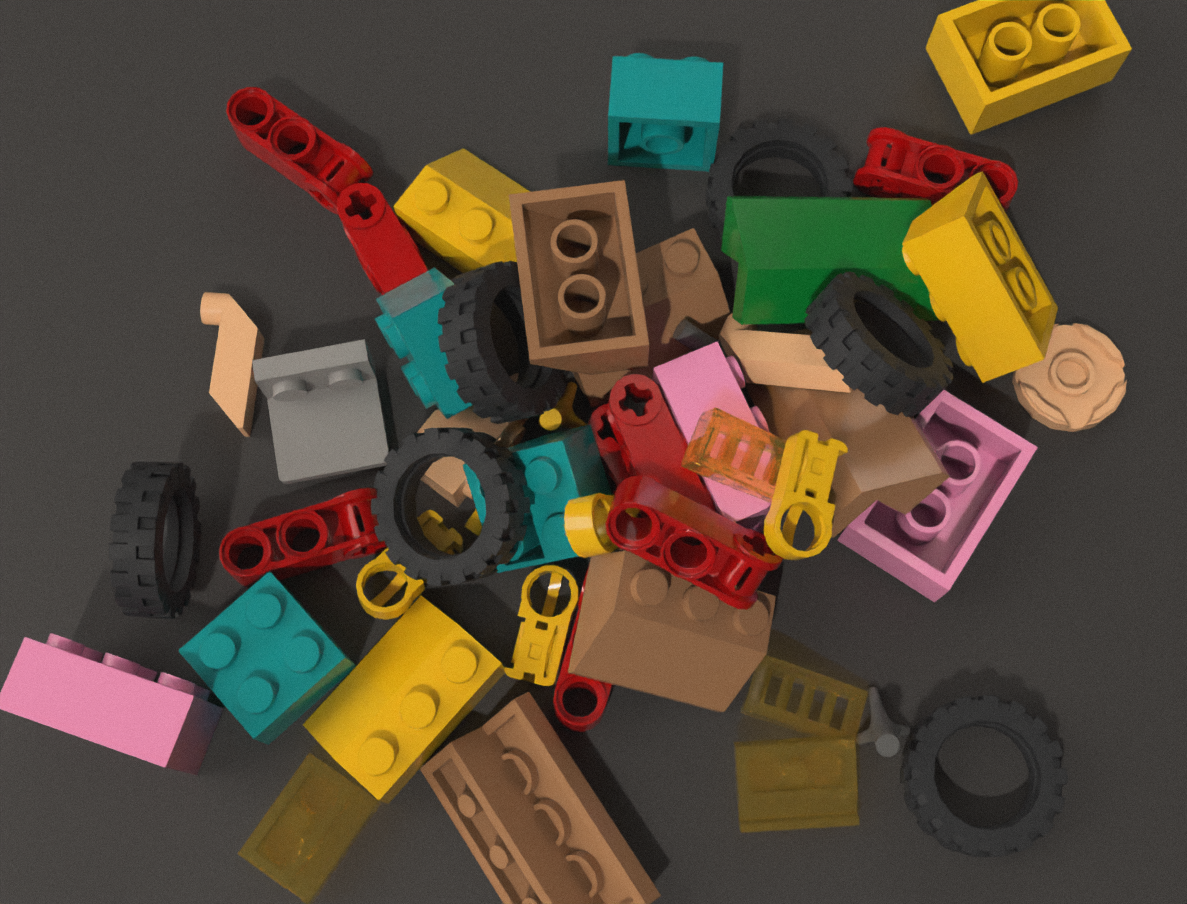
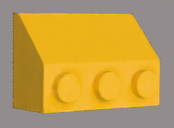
[393,148,530,273]
[902,171,1058,383]
[303,596,505,804]

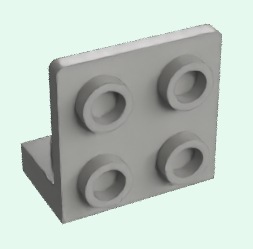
[252,339,390,484]

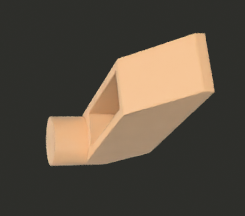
[200,292,265,437]
[719,314,852,393]

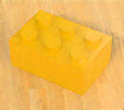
[926,0,1132,135]

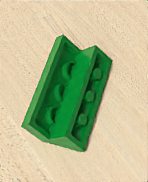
[721,196,941,325]

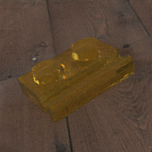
[733,735,860,833]
[238,753,382,904]

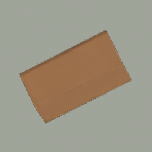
[745,329,950,538]
[420,692,661,904]

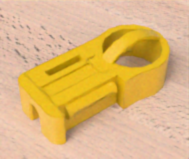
[764,430,848,560]
[563,493,641,558]
[356,510,463,620]
[504,565,580,686]

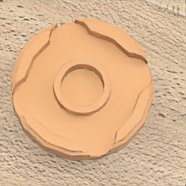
[1012,323,1127,432]

